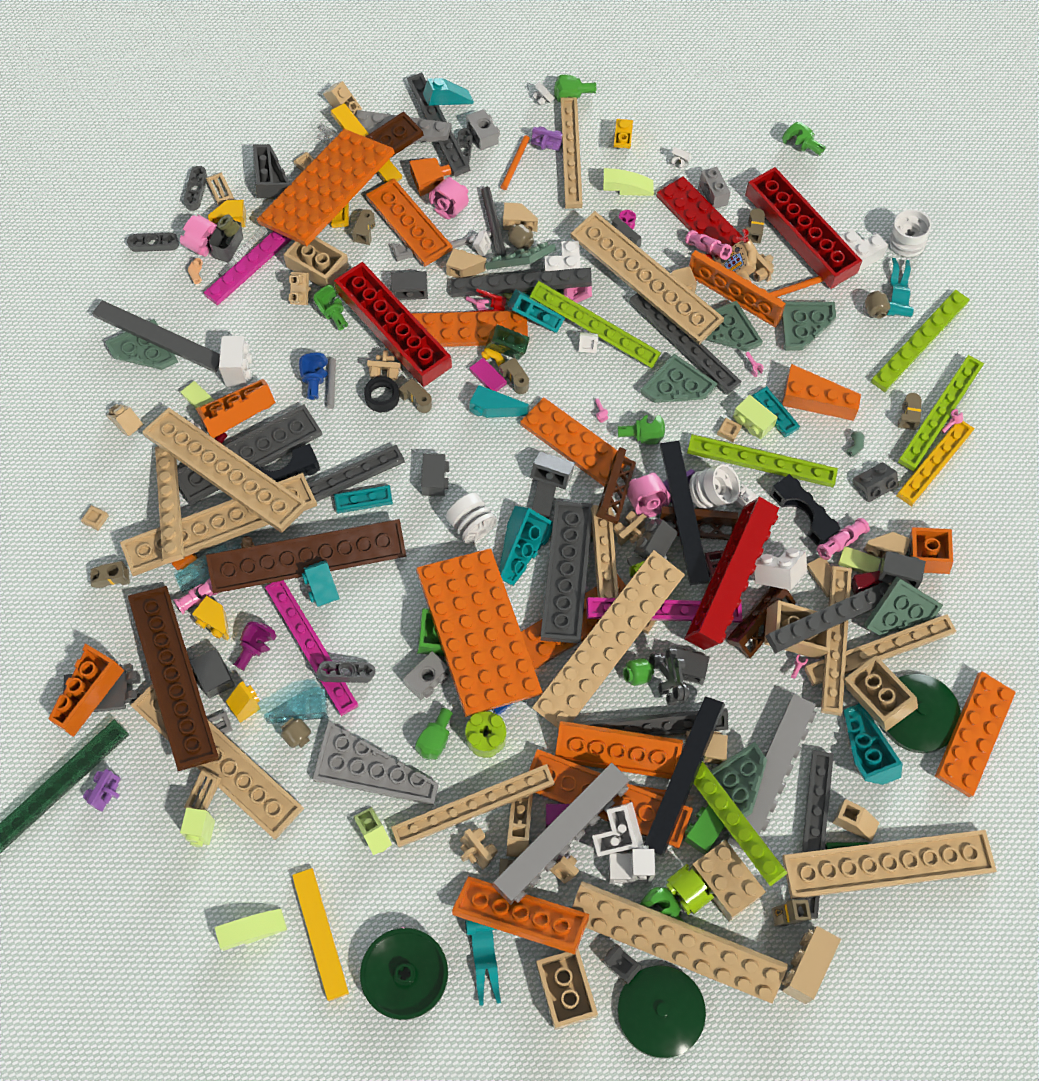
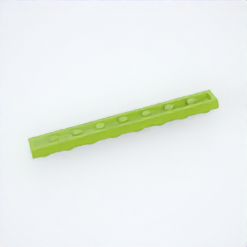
[530,281,662,368]
[871,290,970,392]
[898,355,984,472]
[687,434,838,488]
[693,761,787,886]

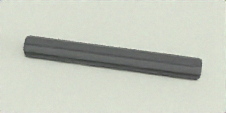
[481,186,506,256]

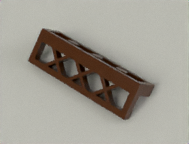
[596,447,636,524]
[660,506,738,540]
[726,586,796,659]

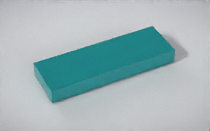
[752,386,800,438]
[334,485,393,514]

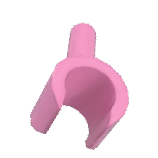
[466,296,489,310]
[745,351,764,377]
[595,398,608,423]
[941,409,963,433]
[791,654,808,679]

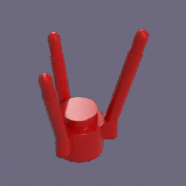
[469,289,507,312]

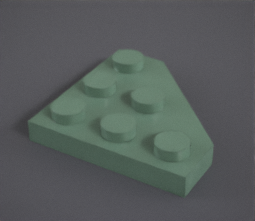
[485,241,556,270]
[705,301,763,352]
[782,301,836,351]
[105,319,178,370]
[640,354,718,403]
[864,576,943,637]
[711,742,767,817]

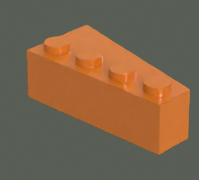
[782,364,861,421]
[196,379,276,438]
[48,643,124,737]

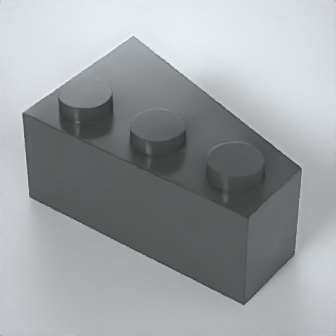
[253,144,292,198]

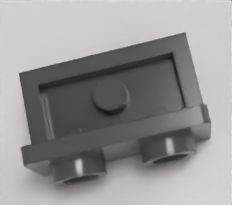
[853,462,899,502]

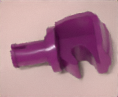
[233,621,277,671]

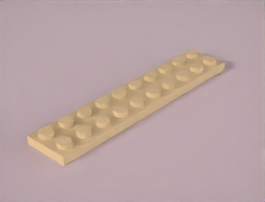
[570,211,724,345]
[142,408,308,533]
[120,473,317,577]
[531,550,685,729]
[131,684,304,840]
[782,830,997,899]
[572,881,788,1004]

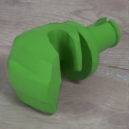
[554,75,597,102]
[782,122,826,156]
[313,284,348,330]
[618,415,665,445]
[415,708,453,760]
[640,887,684,922]

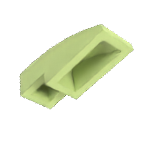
[603,168,654,196]
[214,909,287,951]

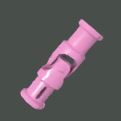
[685,230,732,260]
[817,518,870,560]
[174,578,218,615]

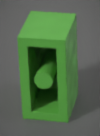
[684,804,725,855]

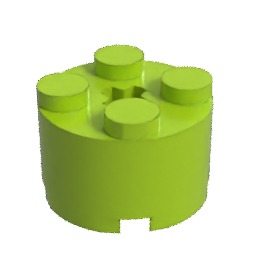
[465,711,506,758]
[666,864,714,915]

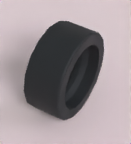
[364,376,399,413]

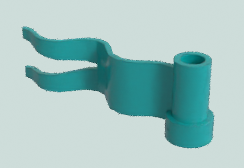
[887,258,914,317]
[465,919,501,1006]

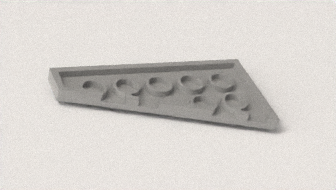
[355,110,452,144]
[313,720,439,805]

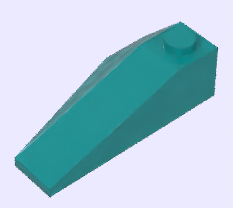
[499,506,553,586]
[844,703,903,785]

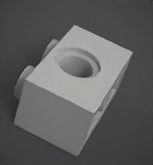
[466,109,500,150]
[699,166,731,209]
[403,652,450,700]

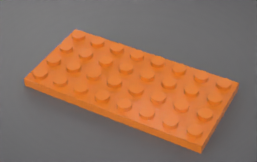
[256,129,395,246]
[416,548,543,717]

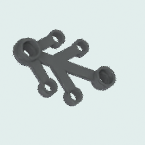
[649,648,690,705]

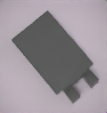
[63,668,141,712]

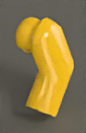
[481,347,506,367]

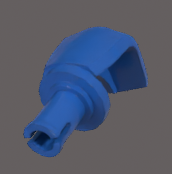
[299,352,328,400]

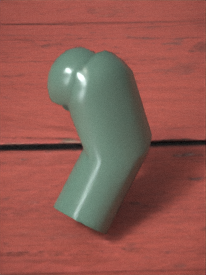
[846,431,865,457]

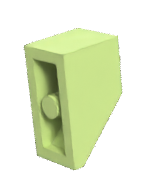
[354,807,392,855]

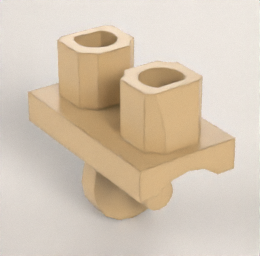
[753,252,774,282]
[289,272,311,305]
[367,350,402,380]
[613,511,647,546]
[460,828,498,870]

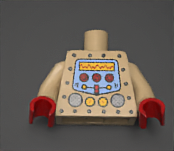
[706,229,757,281]

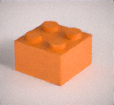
[909,527,953,574]

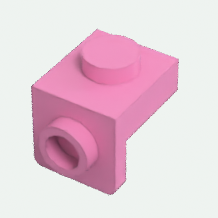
[563,286,592,303]

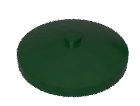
[883,674,961,753]
[360,928,448,1020]
[617,965,706,1059]

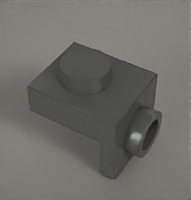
[604,944,642,984]

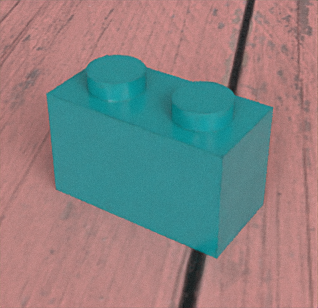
[302,560,340,607]

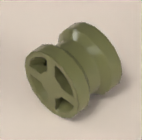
[217,214,240,237]

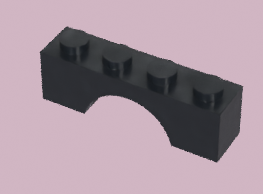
[254,444,320,482]
[770,474,841,546]

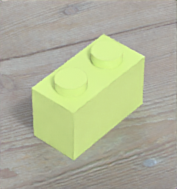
[733,395,778,440]
[180,808,215,847]

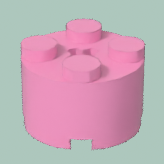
[429,177,469,219]
[180,214,217,257]
[627,473,671,518]

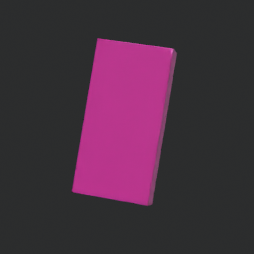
[470,358,507,392]

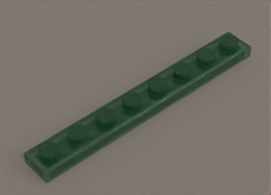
[0,719,129,854]

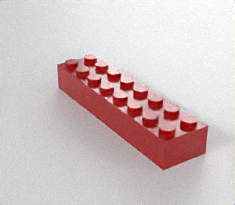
[745,167,862,289]
[334,261,452,388]
[684,496,779,650]

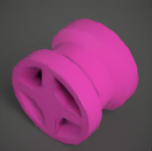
[619,210,636,229]

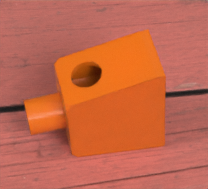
[409,158,452,196]

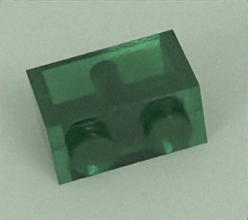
[486,324,530,360]

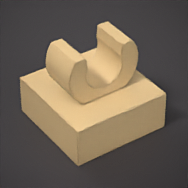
[550,855,579,884]

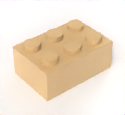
[283,237,349,288]
[764,600,831,659]
[844,656,918,731]
[689,839,766,921]
[781,926,841,1004]
[536,949,598,1030]

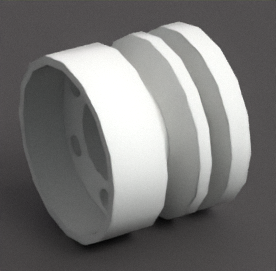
[889,209,932,257]
[689,465,740,510]
[446,493,497,544]

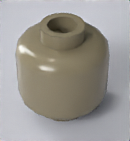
[508,224,534,249]
[864,291,891,319]
[281,717,311,748]

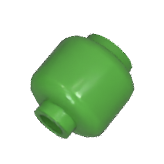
[623,658,654,686]

